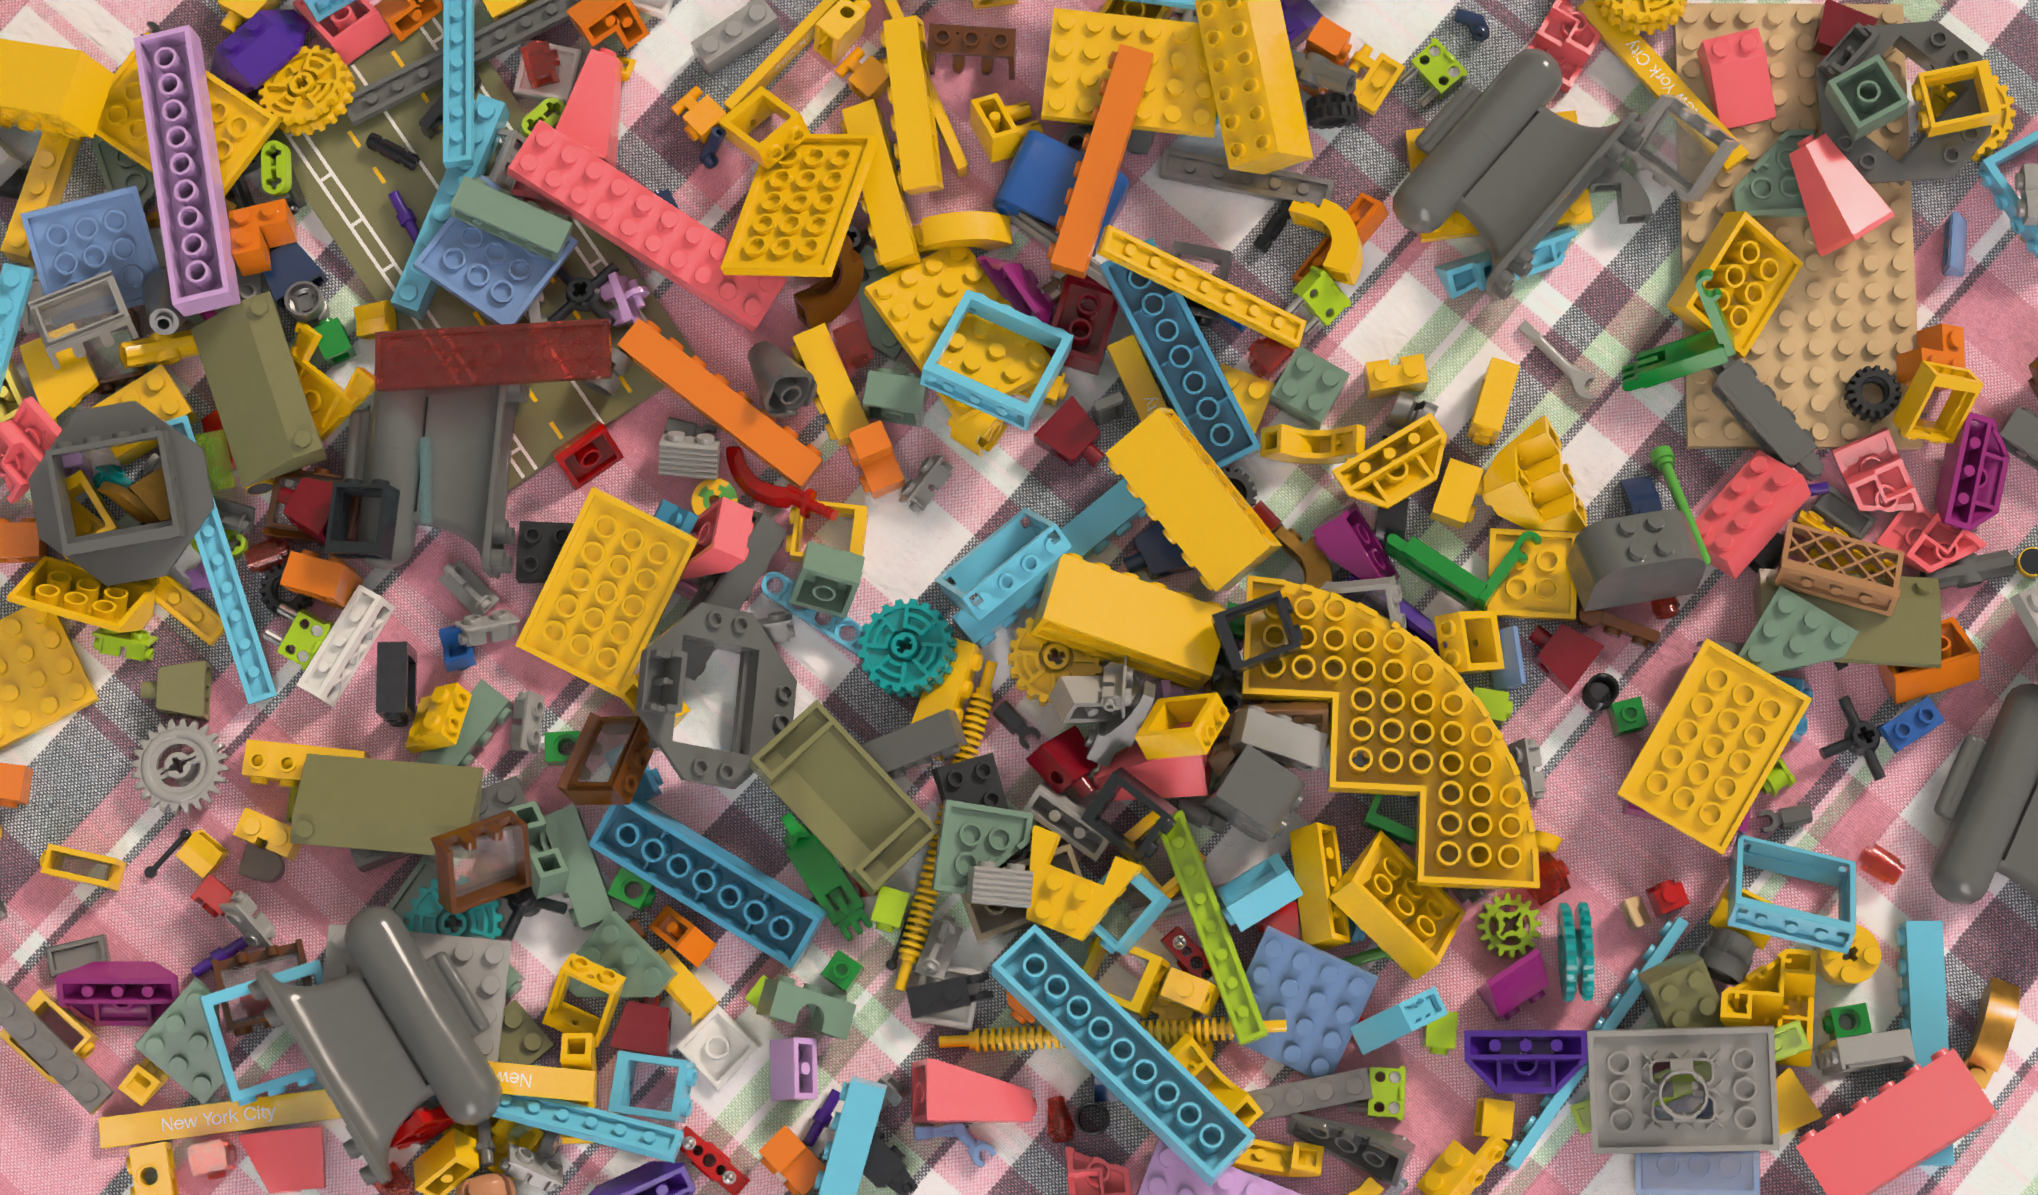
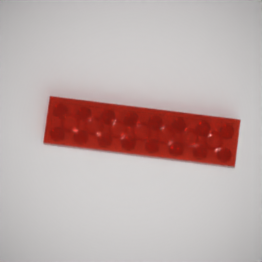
[375,318,612,392]

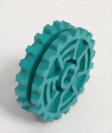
[858,599,957,699]
[405,875,505,940]
[1557,902,1595,1002]

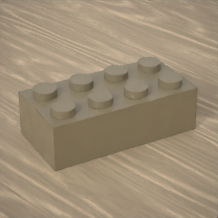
[960,843,1083,945]

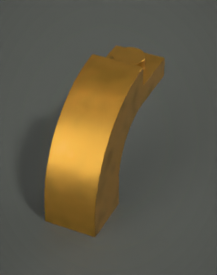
[1274,526,1332,589]
[1962,976,2020,1089]

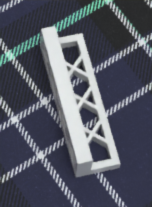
[297,584,395,708]

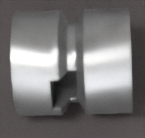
[284,281,330,328]
[580,343,632,397]
[1386,391,1439,431]

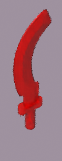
[726,447,838,521]

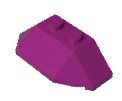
[976,256,1055,348]
[1934,412,2010,531]
[55,961,179,1026]

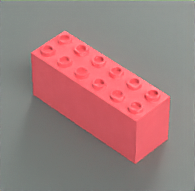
[1796,1047,1998,1195]

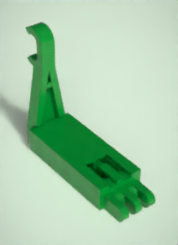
[1621,269,1736,392]
[1384,531,1542,611]
[780,812,873,942]

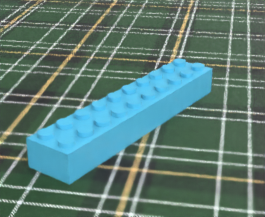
[991,924,1255,1187]

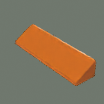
[1291,192,1388,284]

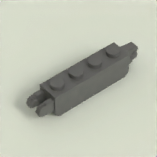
[1709,356,1824,481]

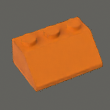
[1877,617,1980,705]

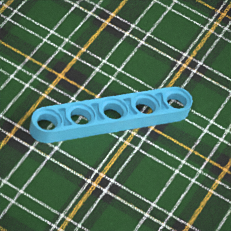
[761,572,866,657]

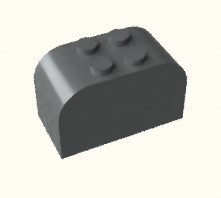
[1566,509,1706,612]
[1200,744,1305,842]

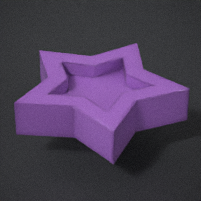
[185,560,212,593]

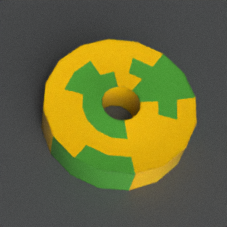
[691,478,739,515]

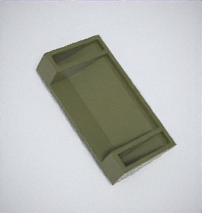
[191,291,328,488]
[1753,568,1941,668]
[749,700,940,897]
[290,754,484,858]

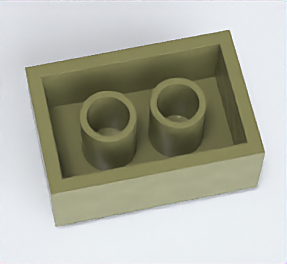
[1637,949,1726,1028]

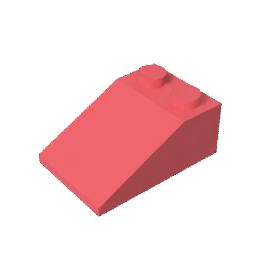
[292,0,391,66]
[1696,27,1776,130]
[680,497,754,581]

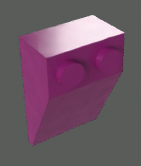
[1312,502,1400,594]
[1476,948,1550,1021]

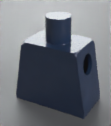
[263,242,328,309]
[1123,521,1196,580]

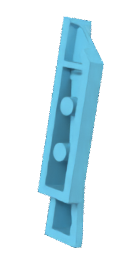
[1434,227,1578,299]

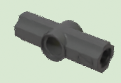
[1290,48,1357,96]
[1919,549,2014,589]

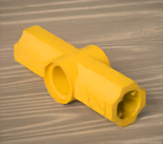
[118,330,199,369]

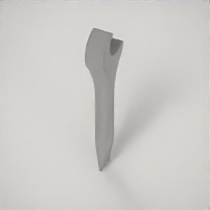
[1518,320,1596,402]

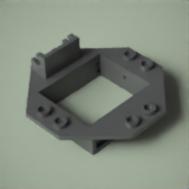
[1816,21,1991,187]
[28,401,214,586]
[635,602,797,789]

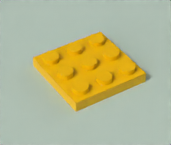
[1486,528,1578,621]

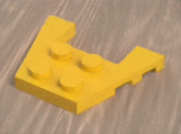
[290,322,381,442]
[1026,825,1143,942]

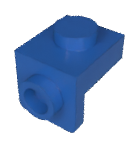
[439,625,476,672]

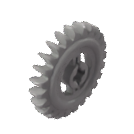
[131,718,230,816]

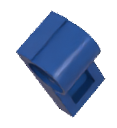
[1878,696,1945,753]

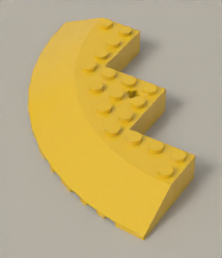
[1242,575,1540,889]

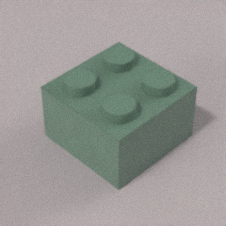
[1824,54,1910,141]
[1268,346,1350,430]
[862,368,929,428]
[789,541,865,619]

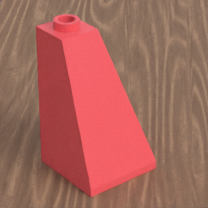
[555,47,622,168]
[1789,133,1895,257]
[1094,722,1212,801]
[912,1058,1037,1123]

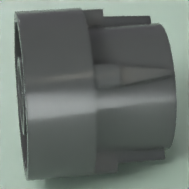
[1699,927,1756,987]

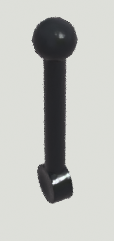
[144,829,192,878]
[886,911,914,971]

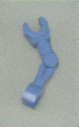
[914,1123,996,1168]

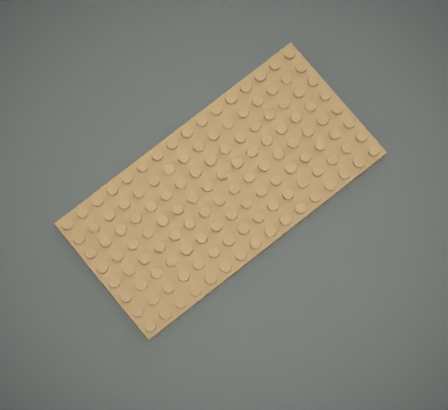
[1673,3,1922,450]

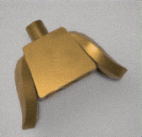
[97,467,172,524]

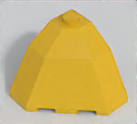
[1481,415,1587,532]
[1720,948,1817,1067]

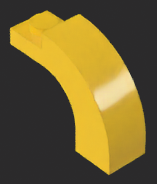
[1288,198,1363,286]
[912,211,1012,257]
[1260,424,1365,464]
[560,1033,597,1144]
[1168,1033,1263,1128]

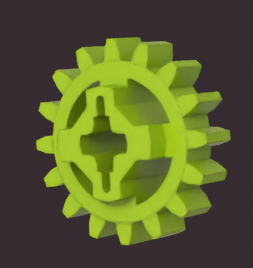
[1476,893,1542,959]

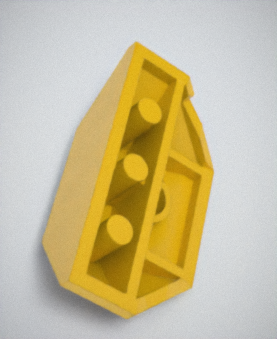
[1332,412,1447,509]

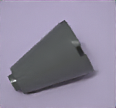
[142,266,192,335]
[748,341,817,419]

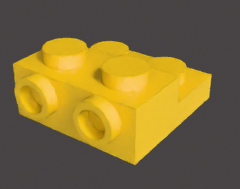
[404,683,472,754]

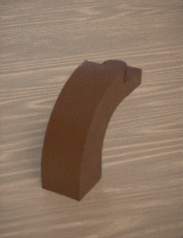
[793,234,864,329]

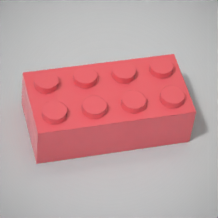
[1695,450,1811,579]

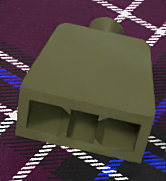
[141,661,213,721]

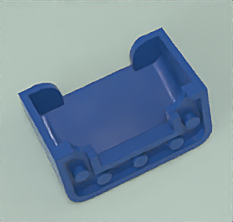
[992,130,1130,258]

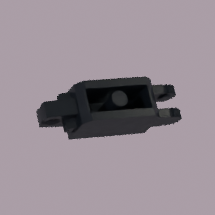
[863,1126,918,1195]

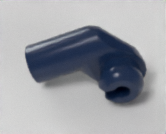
[1454,8,1490,42]
[699,126,726,169]

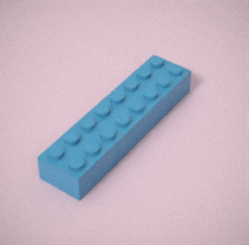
[1098,238,1261,469]
[588,795,829,969]

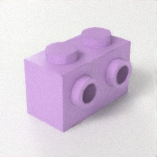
[770,1037,818,1102]

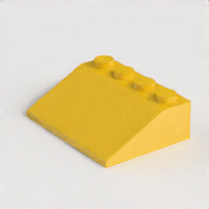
[1666,211,1804,358]
[7,556,156,633]
[1329,831,1466,981]

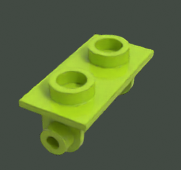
[92,627,159,662]

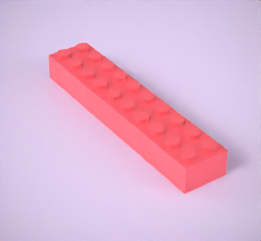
[506,119,787,333]

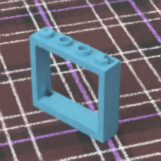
[1977,130,2038,259]
[920,289,1074,431]
[934,508,1072,621]
[1727,834,1856,954]
[199,959,323,1106]

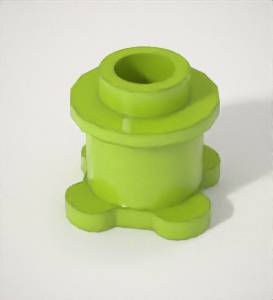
[1760,758,1796,796]

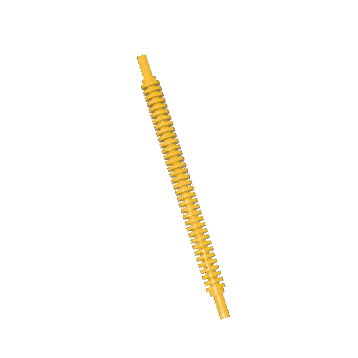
[894,660,998,992]
[939,1016,1287,1052]

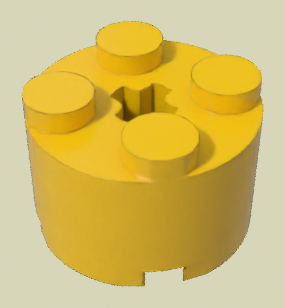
[947,411,1007,457]
[1814,924,1882,987]

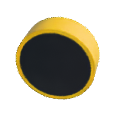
[245,478,274,495]
[2016,547,2038,578]

